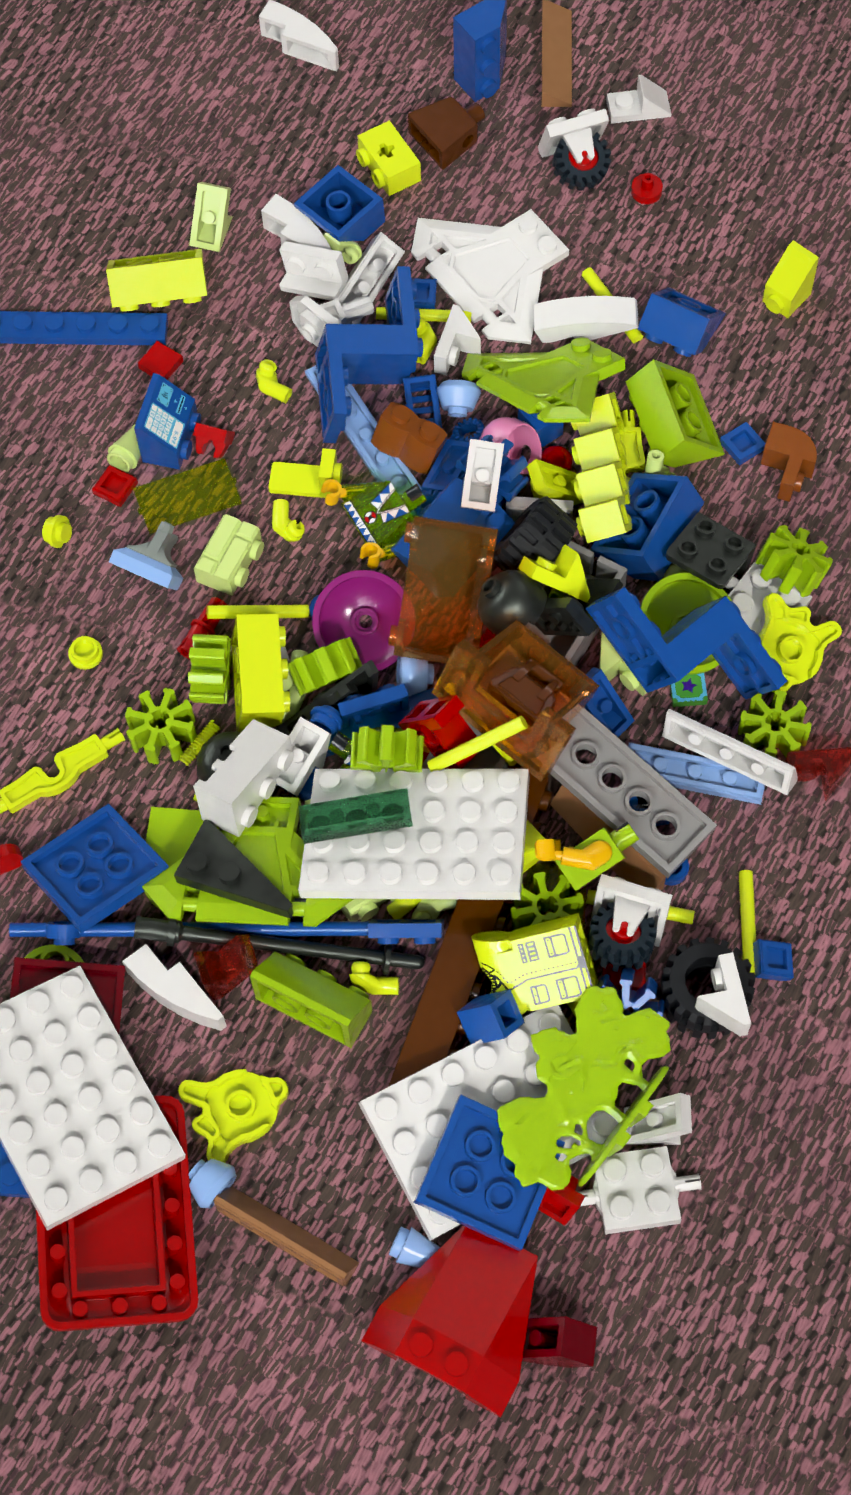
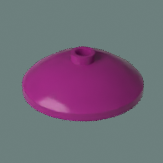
[312,570,415,671]

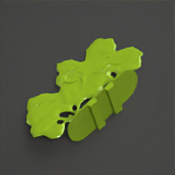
[497,986,671,1191]

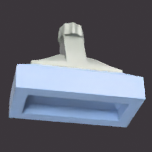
[109,521,183,590]

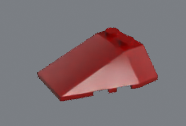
[361,1226,538,1418]

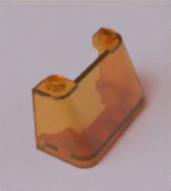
[388,515,498,668]

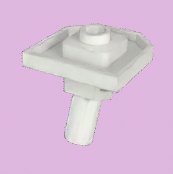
[289,295,374,347]

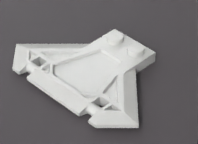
[411,209,569,344]

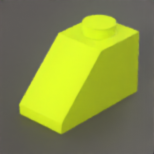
[762,240,819,318]

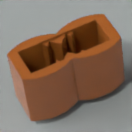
[371,402,448,474]

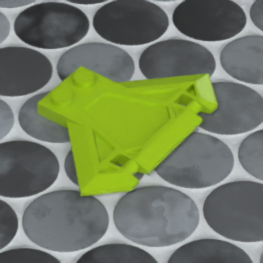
[462,337,625,423]
[142,797,354,927]

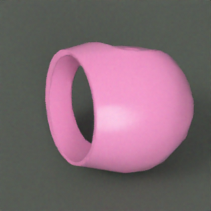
[479,417,542,476]

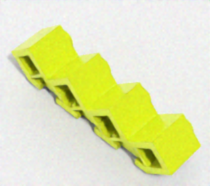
[571,392,632,543]

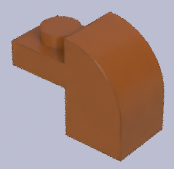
[761,421,817,502]

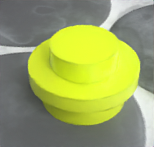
[42,515,72,548]
[68,636,103,670]

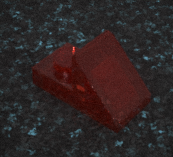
[785,747,851,801]
[194,935,258,1000]

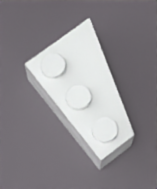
[193,719,294,837]

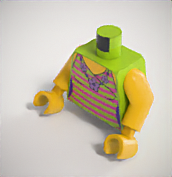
[535,821,639,891]

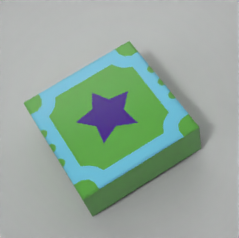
[670,673,708,707]

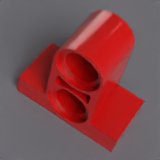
[398,695,479,769]

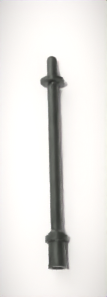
[134,916,425,975]

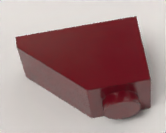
[522,1316,598,1368]

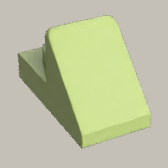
[189,182,233,252]
[599,632,647,696]

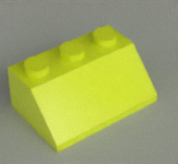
[106,249,207,312]
[231,614,290,733]

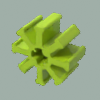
[756,525,833,597]
[188,634,232,704]
[288,637,363,696]
[125,688,197,764]
[737,690,812,764]
[350,725,424,772]
[511,872,584,930]

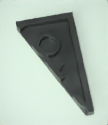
[275,660,379,735]
[174,820,294,919]

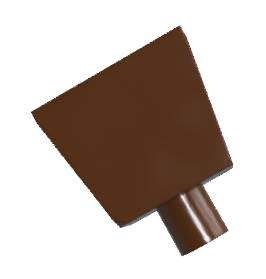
[408,97,485,170]

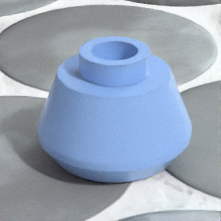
[437,380,481,418]
[396,650,434,696]
[188,1158,237,1209]

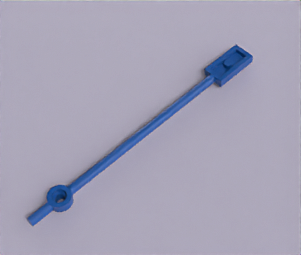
[9,919,444,945]

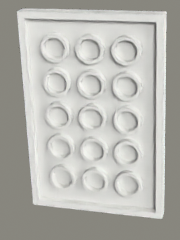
[298,769,530,900]
[0,966,186,1231]
[359,1005,627,1241]

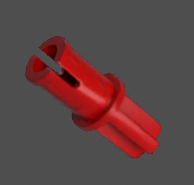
[177,597,227,660]

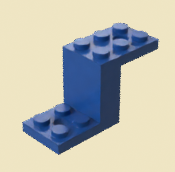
[315,266,423,443]
[586,587,788,700]

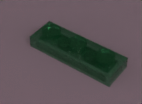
[299,788,413,844]

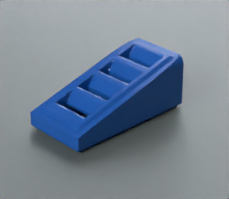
[403,374,442,428]

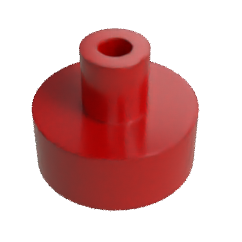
[631,173,663,204]

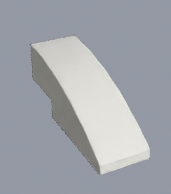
[259,0,339,72]
[261,194,332,250]
[533,296,639,343]
[122,944,227,1031]

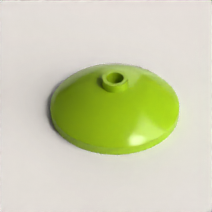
[640,573,732,675]

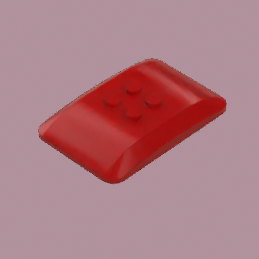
[36,1095,198,1332]

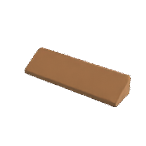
[541,0,572,107]
[550,785,666,890]
[214,1187,359,1286]

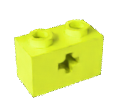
[356,120,421,196]

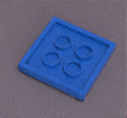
[20,803,169,934]
[413,1095,565,1251]

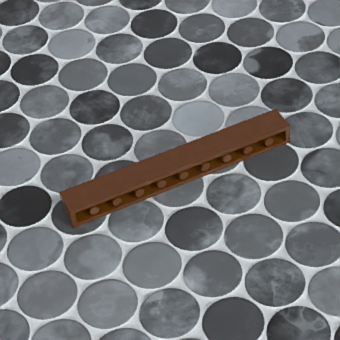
[388,765,553,1087]

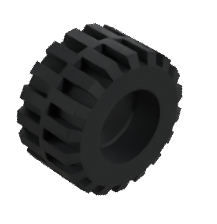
[490,496,577,571]
[659,937,755,1039]

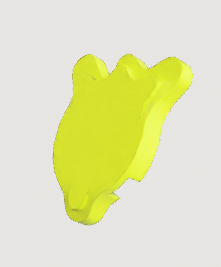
[758,593,842,693]
[178,1069,289,1163]

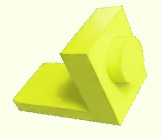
[268,448,343,498]

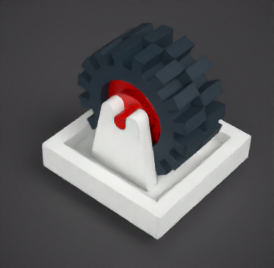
[537,108,611,191]
[588,874,673,972]

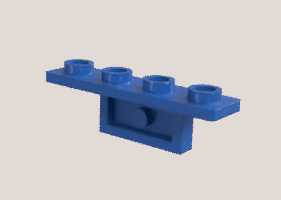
[326,684,441,757]

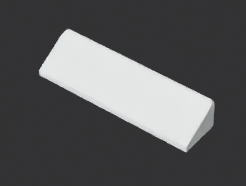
[337,232,405,324]
[662,709,798,795]

